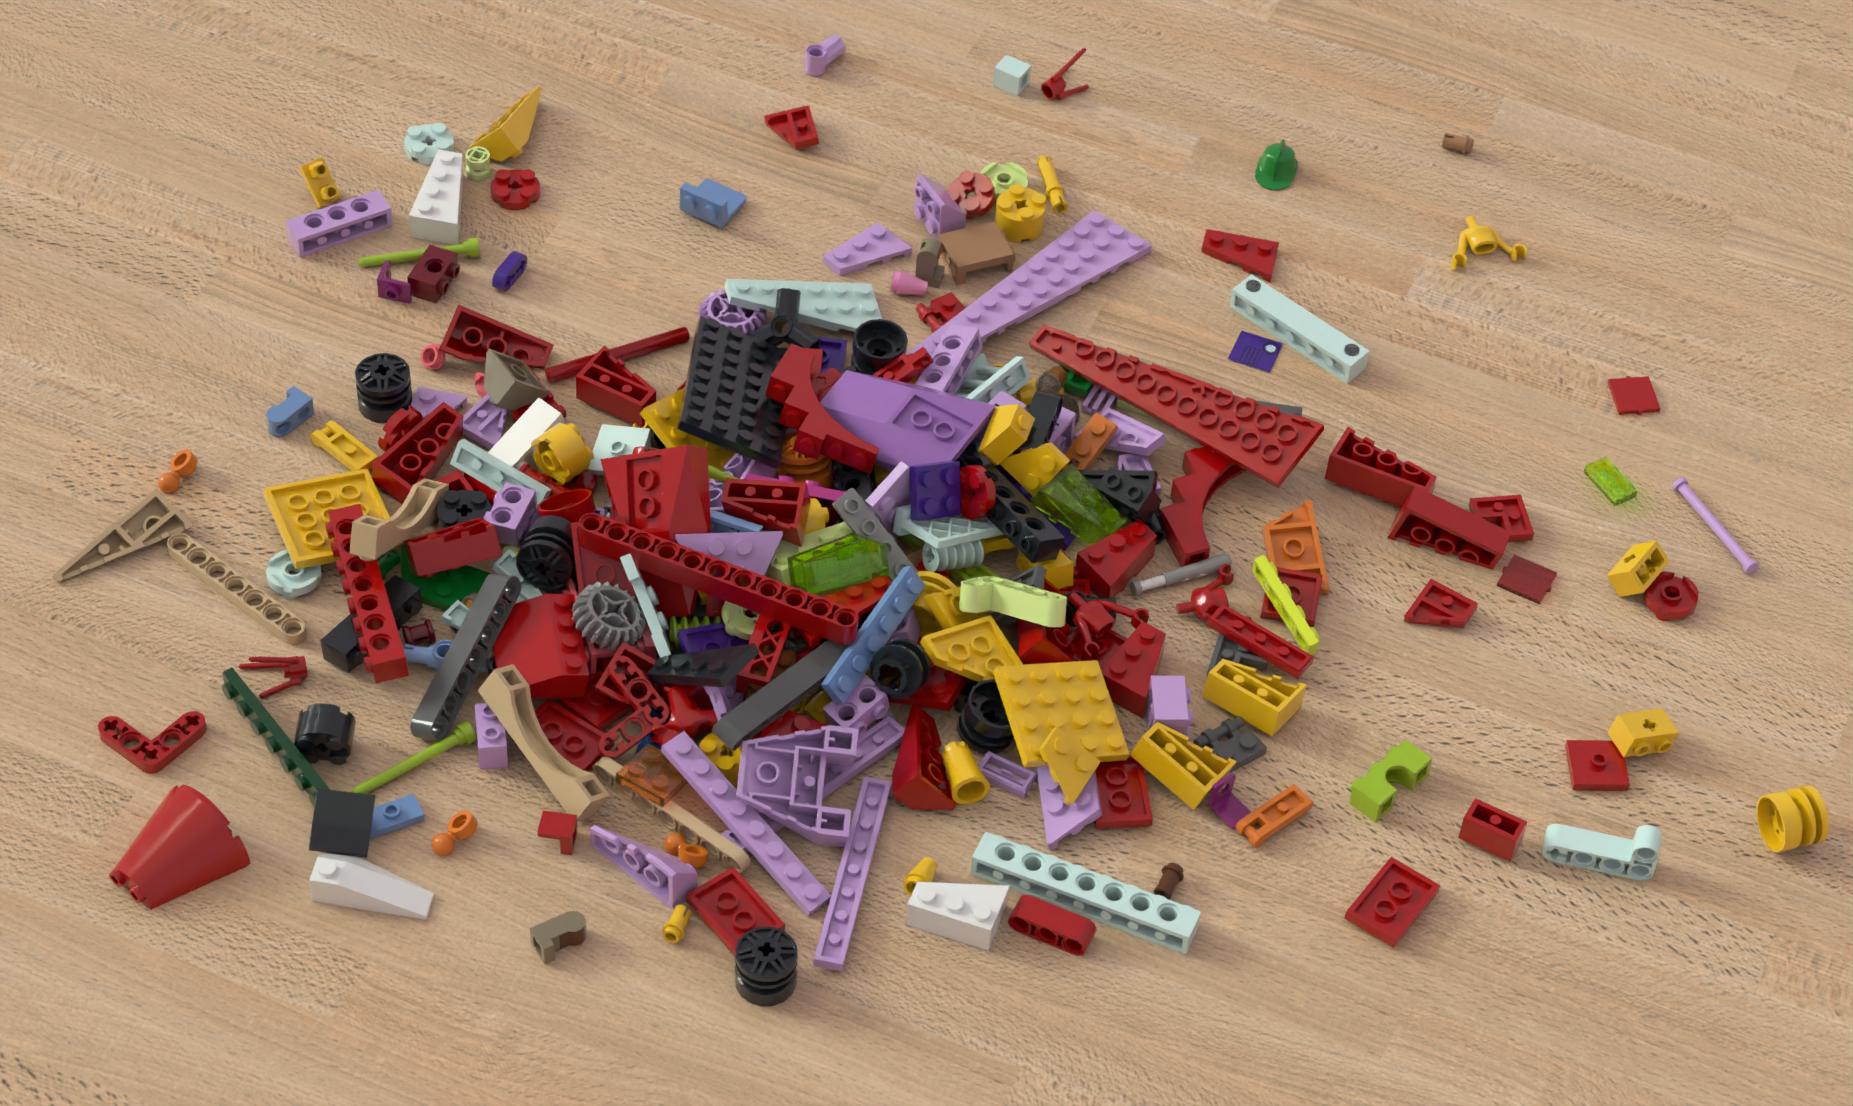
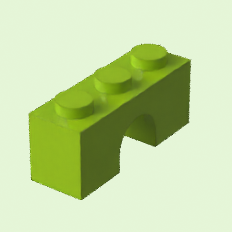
[1349,740,1432,823]

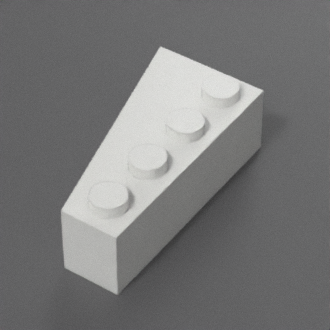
[409,149,464,245]

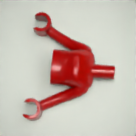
[1176,564,1252,623]
[1068,592,1149,661]

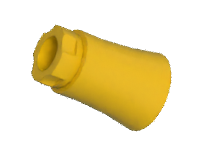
[942,741,990,805]

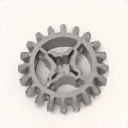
[571,581,646,652]

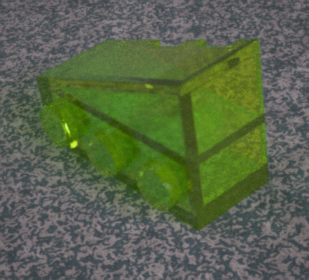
[1030,463,1127,545]
[787,532,890,595]

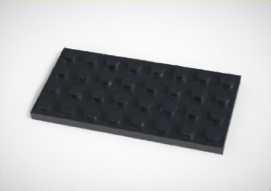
[677,316,787,469]

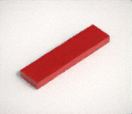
[1207,604,1314,679]

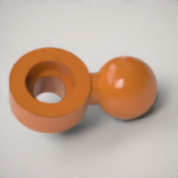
[158,449,198,493]
[431,810,478,856]
[664,833,708,870]

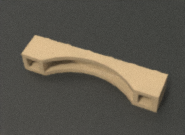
[350,478,449,561]
[478,664,610,822]

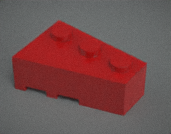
[576,345,656,428]
[721,478,811,547]
[403,517,503,578]
[1075,519,1157,598]
[1101,621,1166,719]

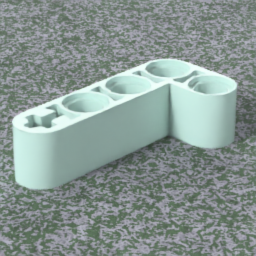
[1542,824,1662,881]

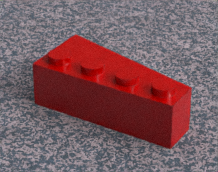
[372,402,464,504]
[1387,486,1511,570]
[1018,578,1077,665]

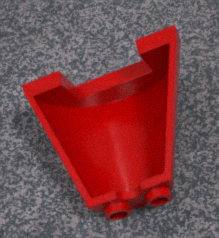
[109,784,250,910]

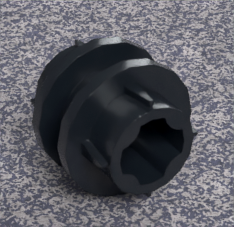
[870,638,931,699]

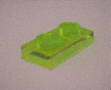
[1584,457,1638,506]

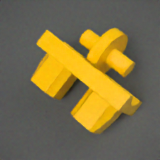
[299,157,341,208]

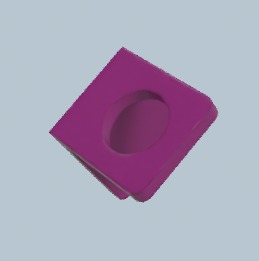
[377,260,412,303]
[1207,773,1251,829]

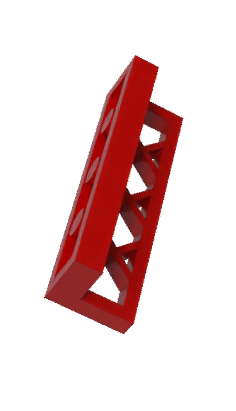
[736,614,792,695]

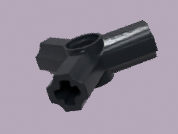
[749,288,822,349]

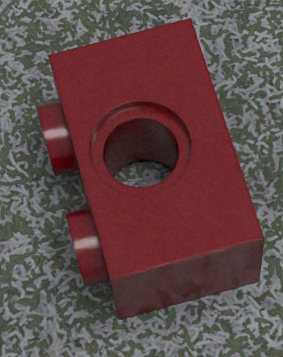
[407,245,460,304]

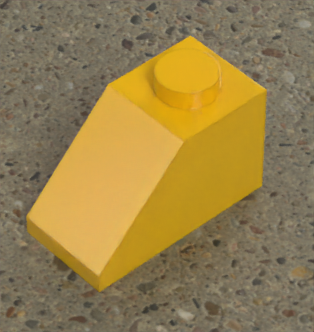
[978,404,1035,466]

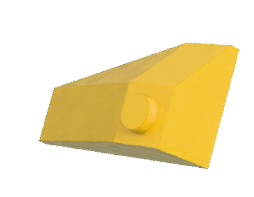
[467,86,542,162]

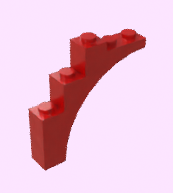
[765,343,880,474]
[1160,447,1247,567]

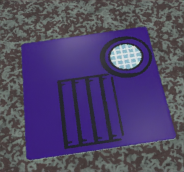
[1228,331,1283,372]

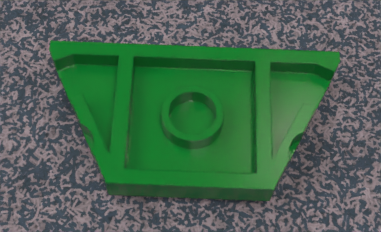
[401,544,491,611]

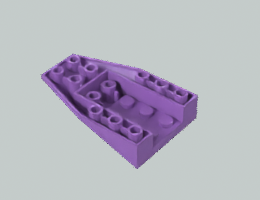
[820,370,995,481]

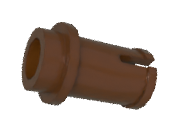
[1154,862,1184,900]

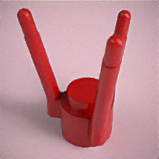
[1041,48,1089,100]
[239,656,307,698]

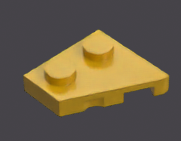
[1000,442,1070,498]
[1039,726,1101,806]

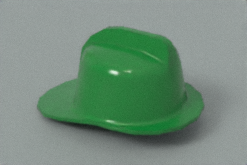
[1255,139,1298,191]

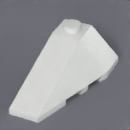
[309,853,434,920]

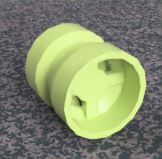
[465,146,491,181]

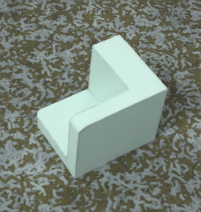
[993,55,1031,96]

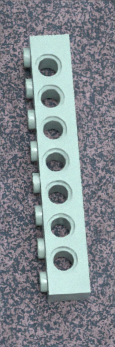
[970,832,1201,955]

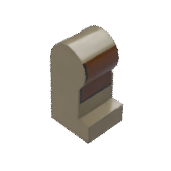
[915,238,945,288]
[530,911,586,965]

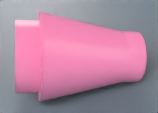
[890,270,928,296]

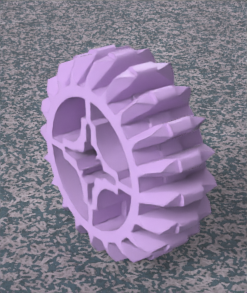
[698,288,767,335]

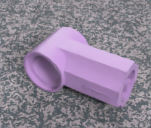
[804,34,846,76]

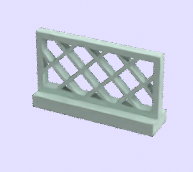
[893,505,1004,549]

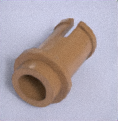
[1442,132,1474,154]

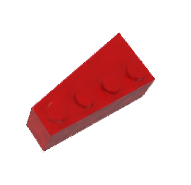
[1324,427,1437,507]

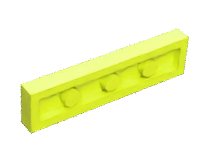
[1252,555,1319,655]

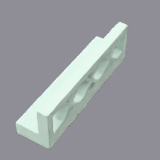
[450,439,552,512]

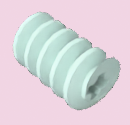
[922,540,984,572]

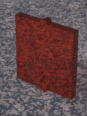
[1497,554,1557,605]

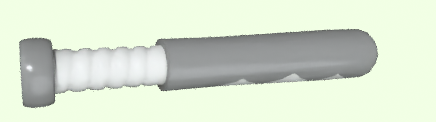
[1130,554,1232,596]

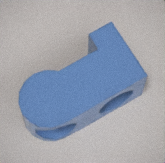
[266,386,314,437]

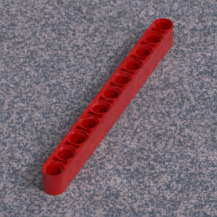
[579,513,859,645]

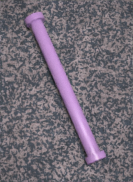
[1672,477,1759,574]

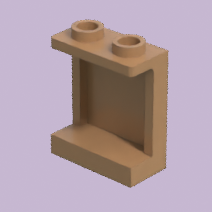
[939,221,1016,285]

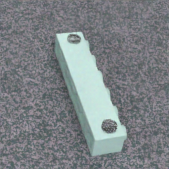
[1230,274,1369,384]

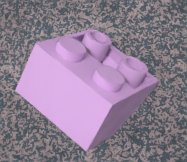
[913,174,966,241]

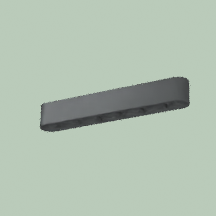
[410,573,521,741]
[712,640,849,751]

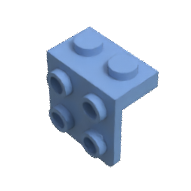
[680,179,746,228]

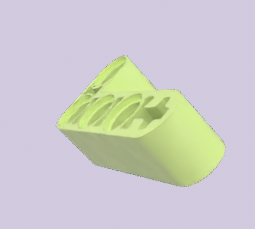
[959,576,1067,627]

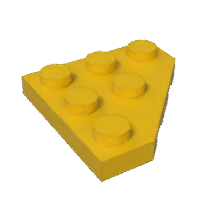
[920,615,1023,682]

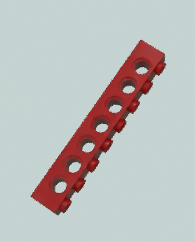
[325,504,409,684]

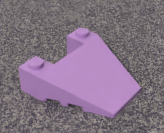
[736,725,859,848]

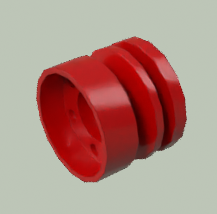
[537,489,596,523]

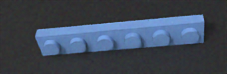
[821,566,926,705]

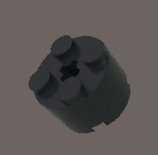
[437,490,491,530]
[294,703,356,765]

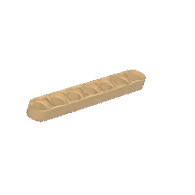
[167,533,306,645]
[592,757,751,874]

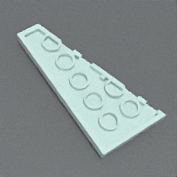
[724,279,882,333]

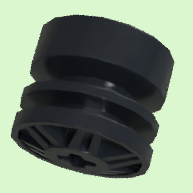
[850,319,908,375]
[355,353,412,423]
[516,515,576,589]
[957,679,1014,754]
[735,926,798,1007]

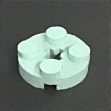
[404,123,454,165]
[266,550,322,600]

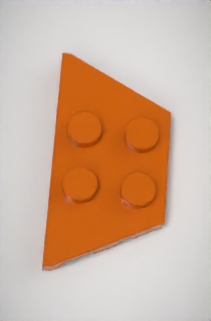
[1262,499,1330,595]

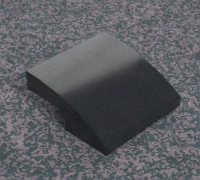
[309,788,375,858]

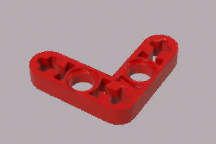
[598,656,669,760]
[98,711,207,774]

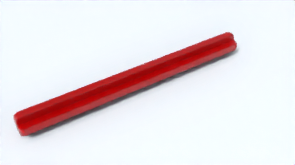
[545,327,690,383]

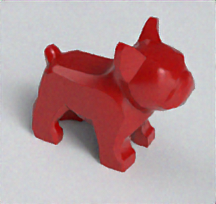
[650,684,718,748]

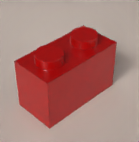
[1458,798,1527,862]

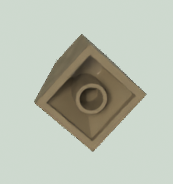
[484,349,549,410]

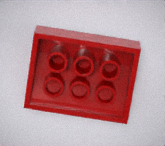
[492,594,589,698]

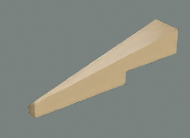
[53,489,193,582]

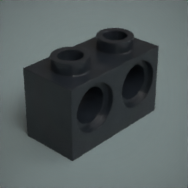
[1096,466,1162,523]

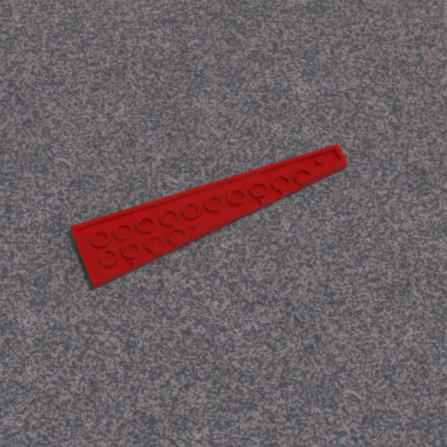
[1029,324,1325,488]

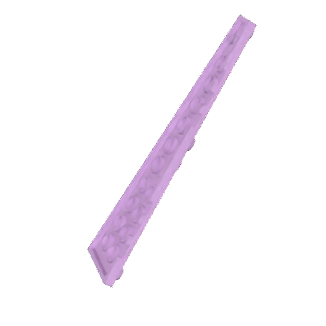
[906,210,1152,355]

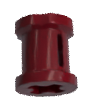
[402,619,436,646]

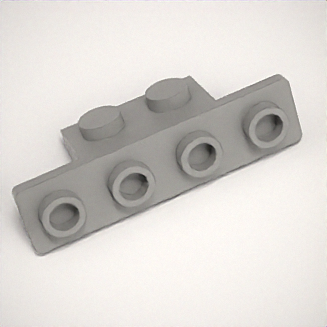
[832,488,918,582]

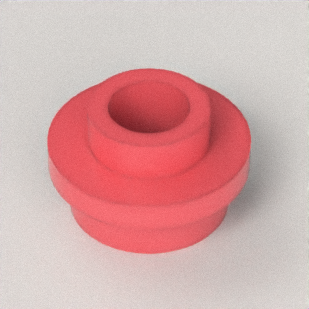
[421,344,446,370]

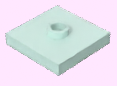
[587,424,653,475]

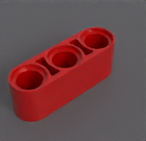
[1008,895,1097,956]

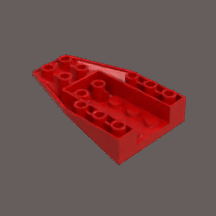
[600,445,711,619]

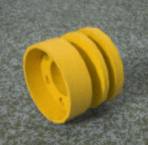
[910,571,957,637]
[1756,785,1829,853]

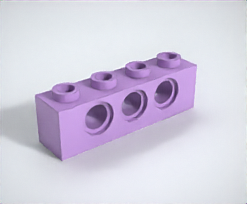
[286,190,392,258]
[915,324,983,395]

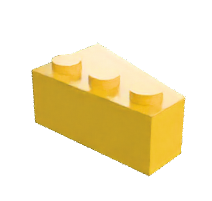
[1202,659,1307,736]
[1130,722,1237,810]

